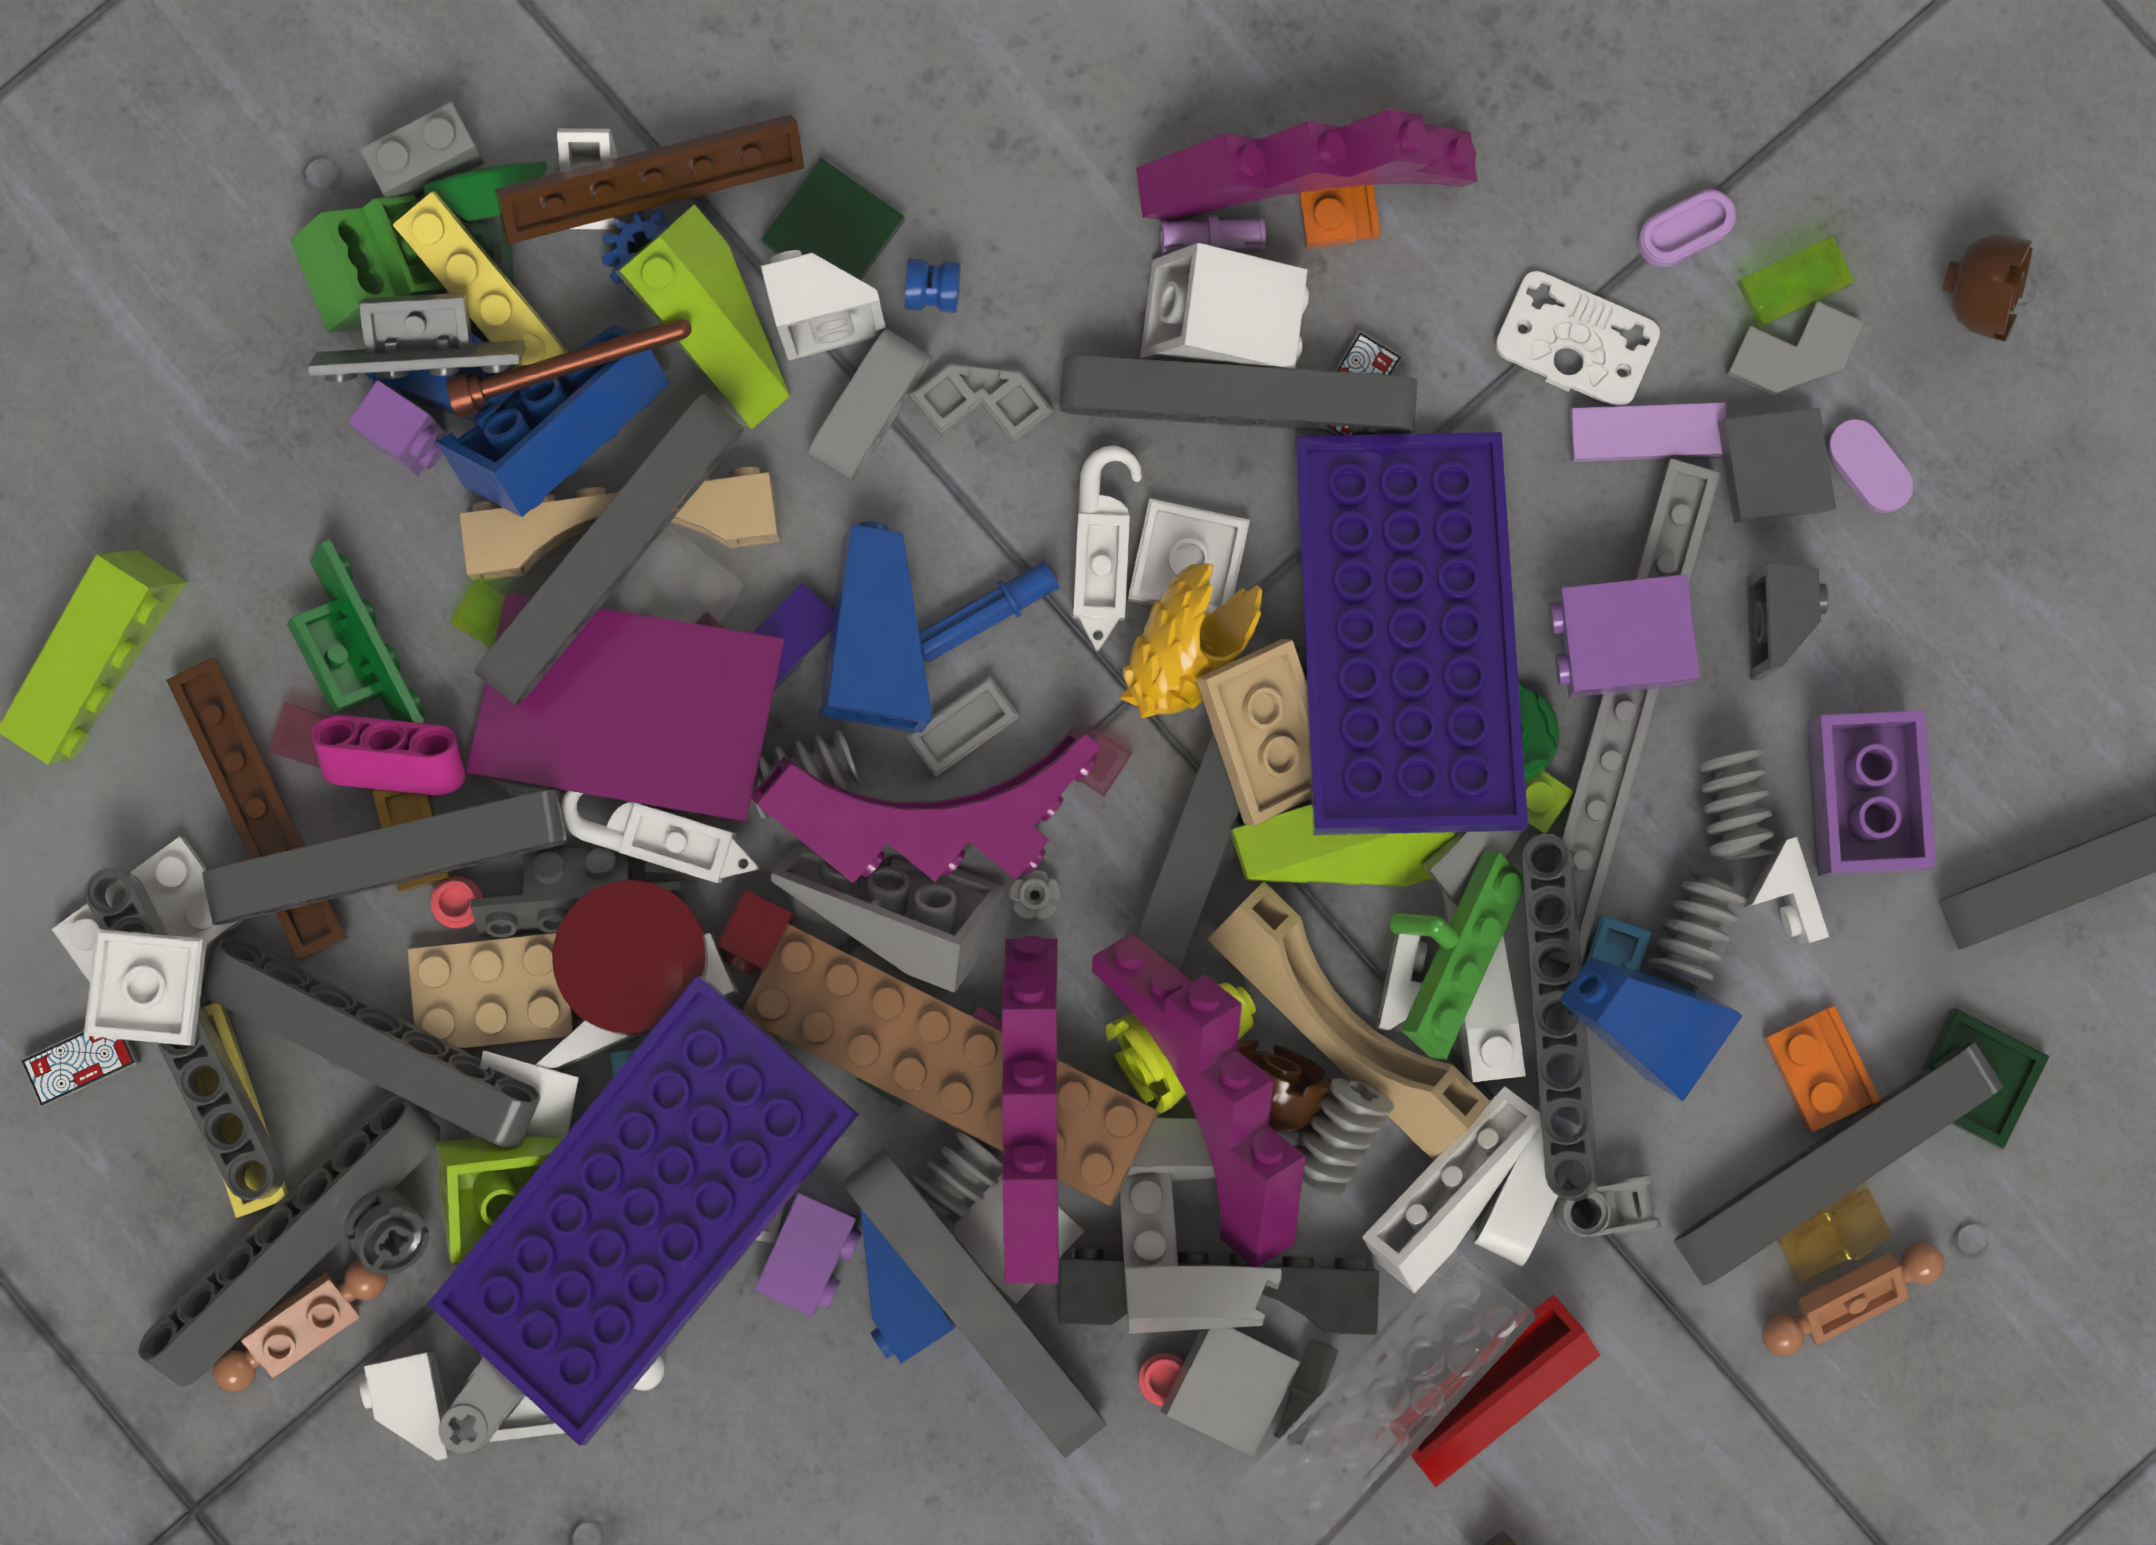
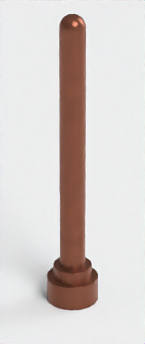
[446,318,692,418]

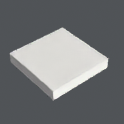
[1128,498,1250,615]
[84,929,207,1046]

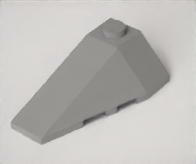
[771,845,1005,992]

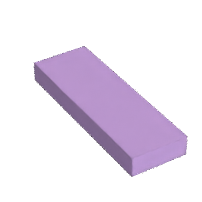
[1569,403,1726,462]

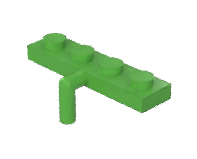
[1389,851,1524,1059]

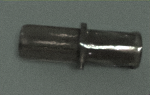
[1274,1340,1338,1448]

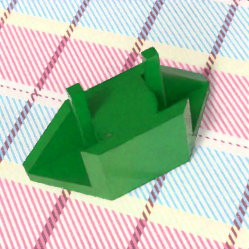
[424,161,547,246]

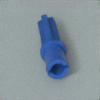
[919,560,1060,662]

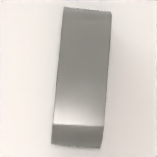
[808,329,931,481]

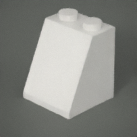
[1140,243,1309,369]

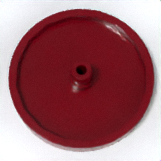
[552,880,708,1035]

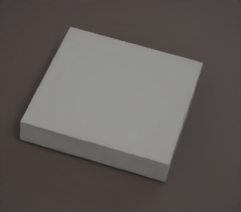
[1160,1328,1300,1457]

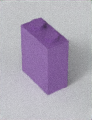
[1549,574,1700,698]

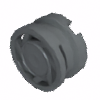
[344,1189,429,1275]

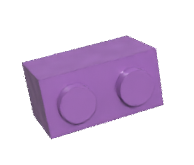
[348,380,447,476]
[754,1192,862,1316]

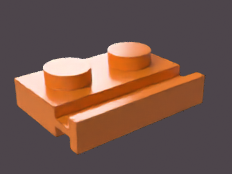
[1298,185,1381,249]
[1763,1005,1881,1132]

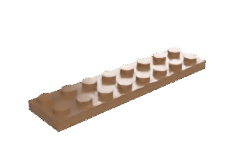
[742,925,1159,1207]

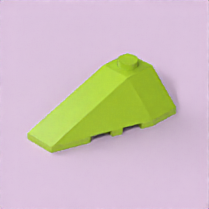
[615,204,790,430]
[1230,804,1455,888]
[437,1136,564,1264]

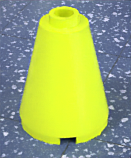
[1106,982,1256,1114]

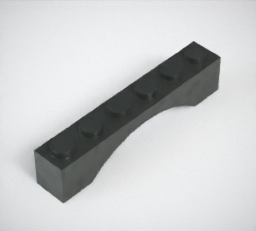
[1059,1248,1379,1335]

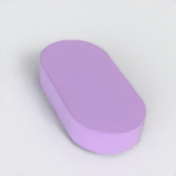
[1638,189,1736,267]
[1826,419,1914,514]

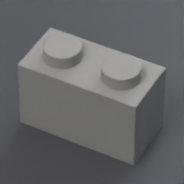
[360,102,485,198]

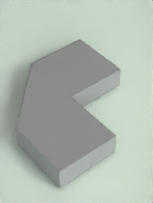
[1726,301,1864,396]
[909,363,1053,445]

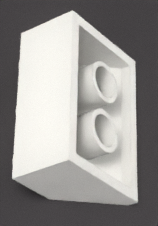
[761,250,886,361]

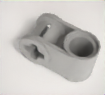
[1554,1174,1661,1237]
[439,1357,526,1454]

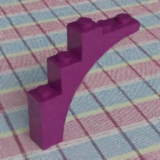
[1136,109,1478,221]
[750,726,1101,884]
[1092,934,1305,1268]
[1002,936,1059,1284]

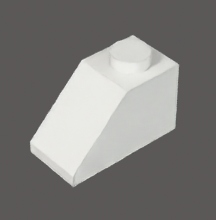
[359,1350,456,1460]

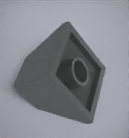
[1747,563,1828,680]

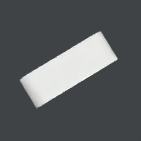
[1474,1106,1581,1266]

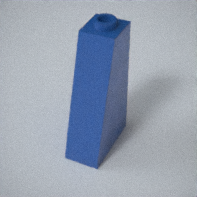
[819,521,932,733]
[1559,957,1742,1101]

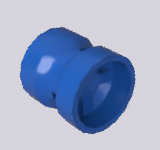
[905,258,961,313]

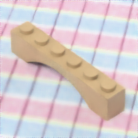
[459,467,781,582]
[1207,881,1491,1160]

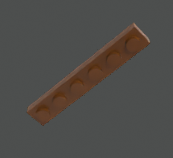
[494,114,804,244]
[166,657,349,961]

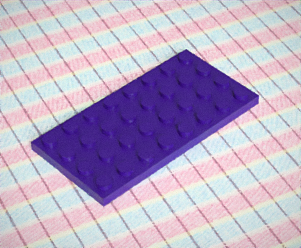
[1295,432,1528,835]
[427,975,859,1446]

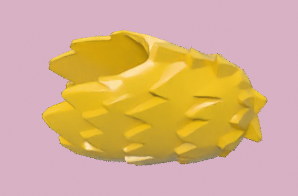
[1120,563,1263,718]

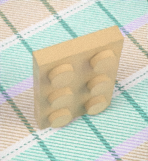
[1196,639,1311,826]
[407,933,575,1049]

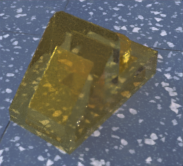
[1776,1188,1892,1282]

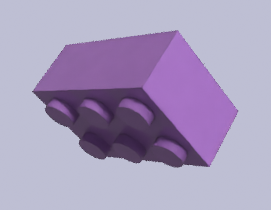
[1808,710,1936,876]

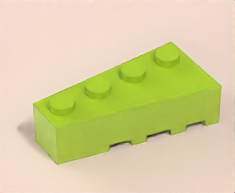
[0,549,188,765]

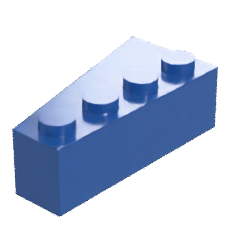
[436,324,670,517]

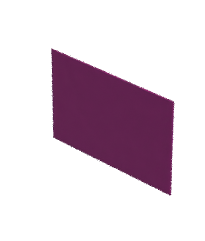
[466,593,785,822]

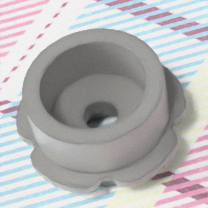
[1009,869,1061,920]

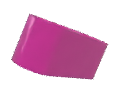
[311,715,466,795]

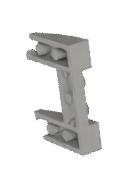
[1119,1118,1282,1334]

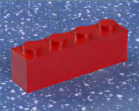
[1388,1294,1600,1488]

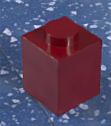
[717,890,796,975]

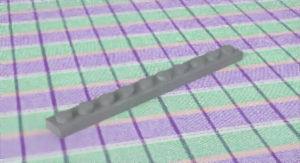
[1528,458,1720,966]

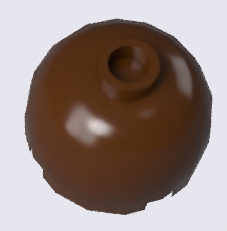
[1943,235,2033,342]
[1237,1039,1331,1133]

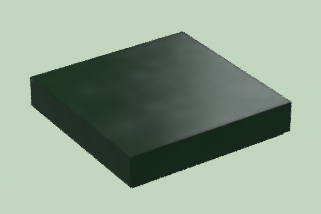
[761,158,905,281]
[1920,1008,2050,1149]

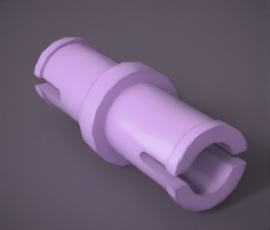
[1160,214,1266,254]

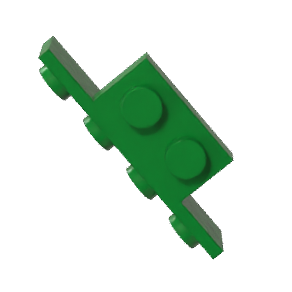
[287,540,424,723]

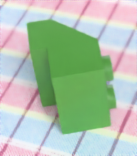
[290,194,447,333]

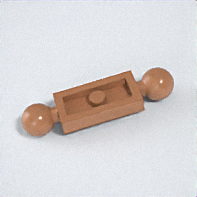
[1762,1242,1944,1356]
[213,1259,387,1392]

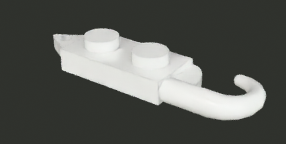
[1073,445,1142,652]
[561,791,760,883]

